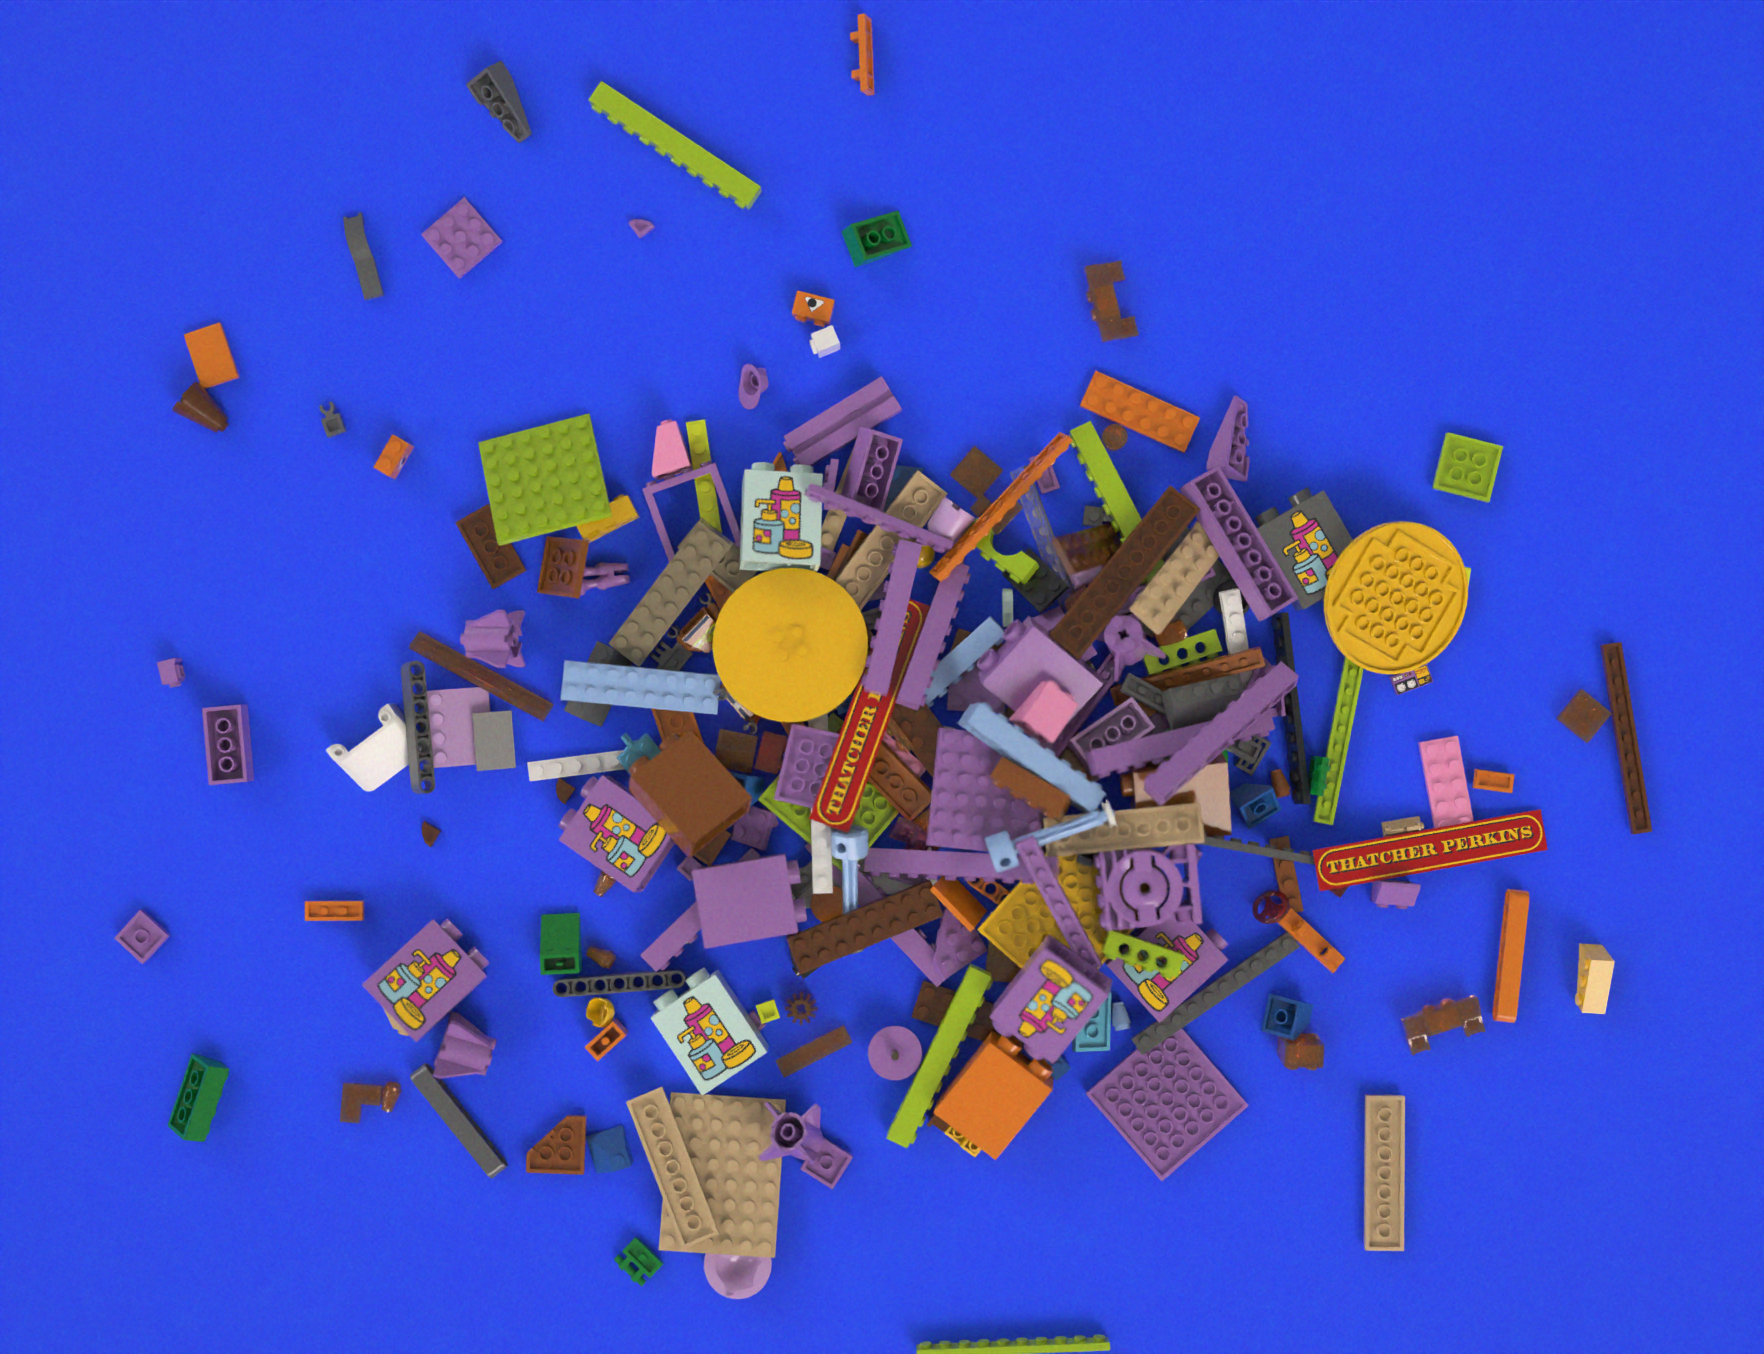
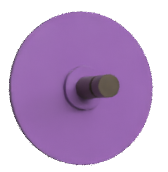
[868,1026,922,1080]

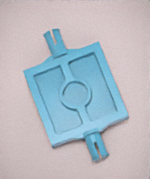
[617,733,661,775]

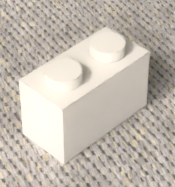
[809,325,840,358]

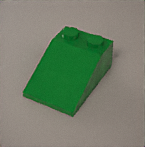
[841,211,912,267]

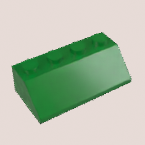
[167,1053,229,1142]

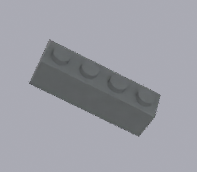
[564,641,633,727]
[1161,673,1244,731]

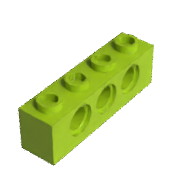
[1142,629,1223,675]
[1101,930,1185,979]

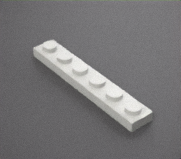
[1219,588,1252,690]
[527,750,624,781]

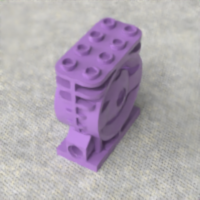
[1093,844,1202,931]

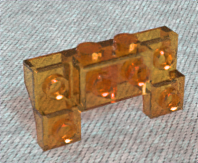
[1084,260,1139,343]
[1401,995,1486,1055]

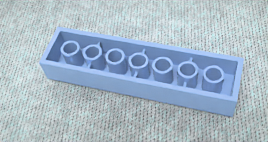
[561,660,721,715]
[958,702,1106,813]

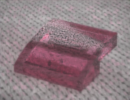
[888,817,930,851]

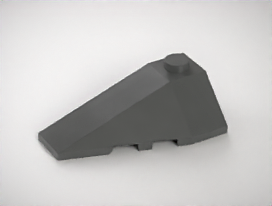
[466,60,532,143]

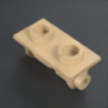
[1381,816,1424,837]

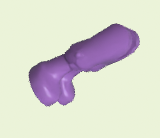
[580,562,630,595]

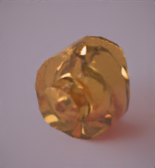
[1101,424,1128,451]

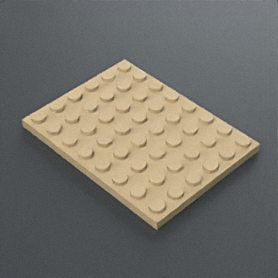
[659,1092,786,1258]

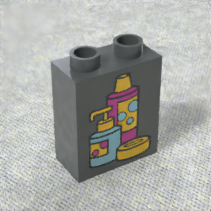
[1255,487,1353,611]

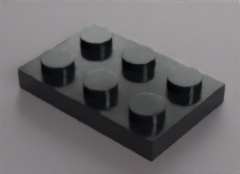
[1002,548,1069,614]

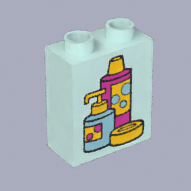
[739,462,823,572]
[650,967,769,1096]

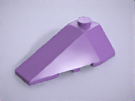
[1207,396,1250,482]

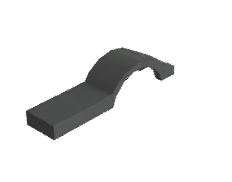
[343,212,385,301]

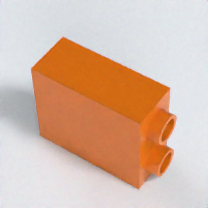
[934,1031,1054,1160]

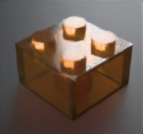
[1277,1033,1324,1070]

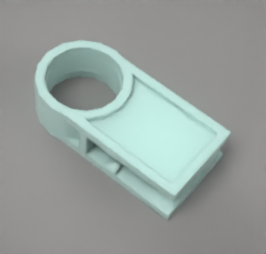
[1002,588,1013,627]

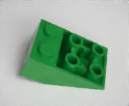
[540,913,583,975]

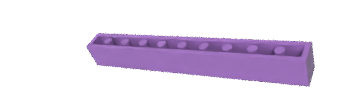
[1144,661,1299,806]
[1085,710,1275,778]
[805,843,944,987]
[864,848,1060,884]

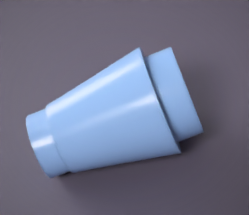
[1112,1002,1131,1031]

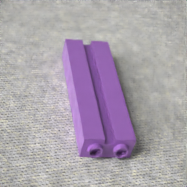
[783,376,902,466]

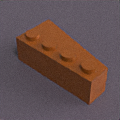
[990,757,1072,823]

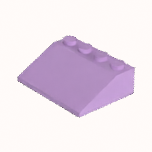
[427,687,491,768]

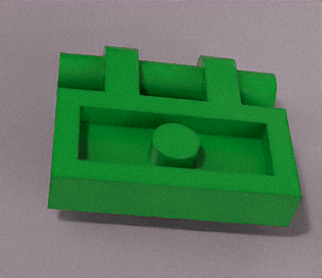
[1308,755,1330,796]
[614,1236,664,1286]

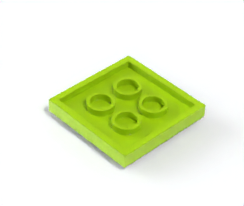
[1432,432,1503,503]

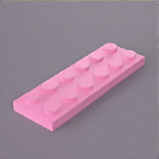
[1418,736,1473,828]

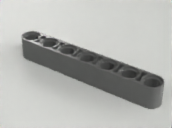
[401,660,435,794]
[552,968,687,997]
[410,1063,508,1179]

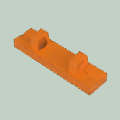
[850,14,874,96]
[1277,907,1346,973]

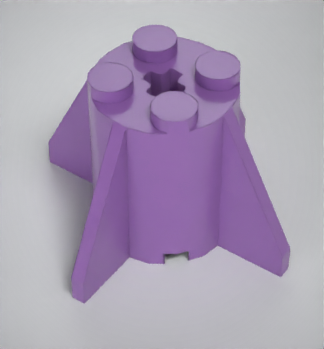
[460,610,526,668]
[1096,613,1166,683]
[433,1011,497,1079]
[758,1102,824,1164]

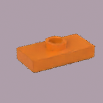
[1472,769,1515,793]

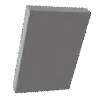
[472,711,516,771]

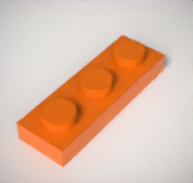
[305,901,364,921]

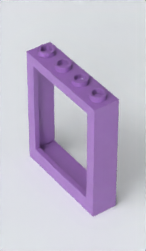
[642,461,740,562]

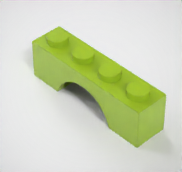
[964,518,1039,584]

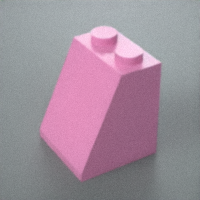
[652,419,692,481]
[1009,681,1079,743]

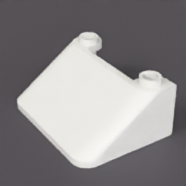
[326,703,422,791]

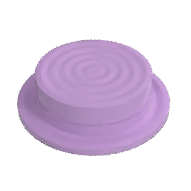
[704,1253,772,1299]

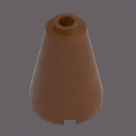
[172,381,229,433]

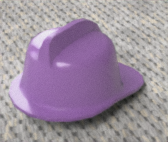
[739,364,769,410]

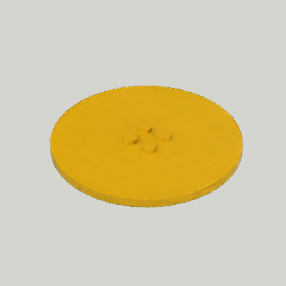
[1324,521,1468,674]
[713,568,868,722]

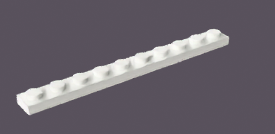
[808,713,833,894]

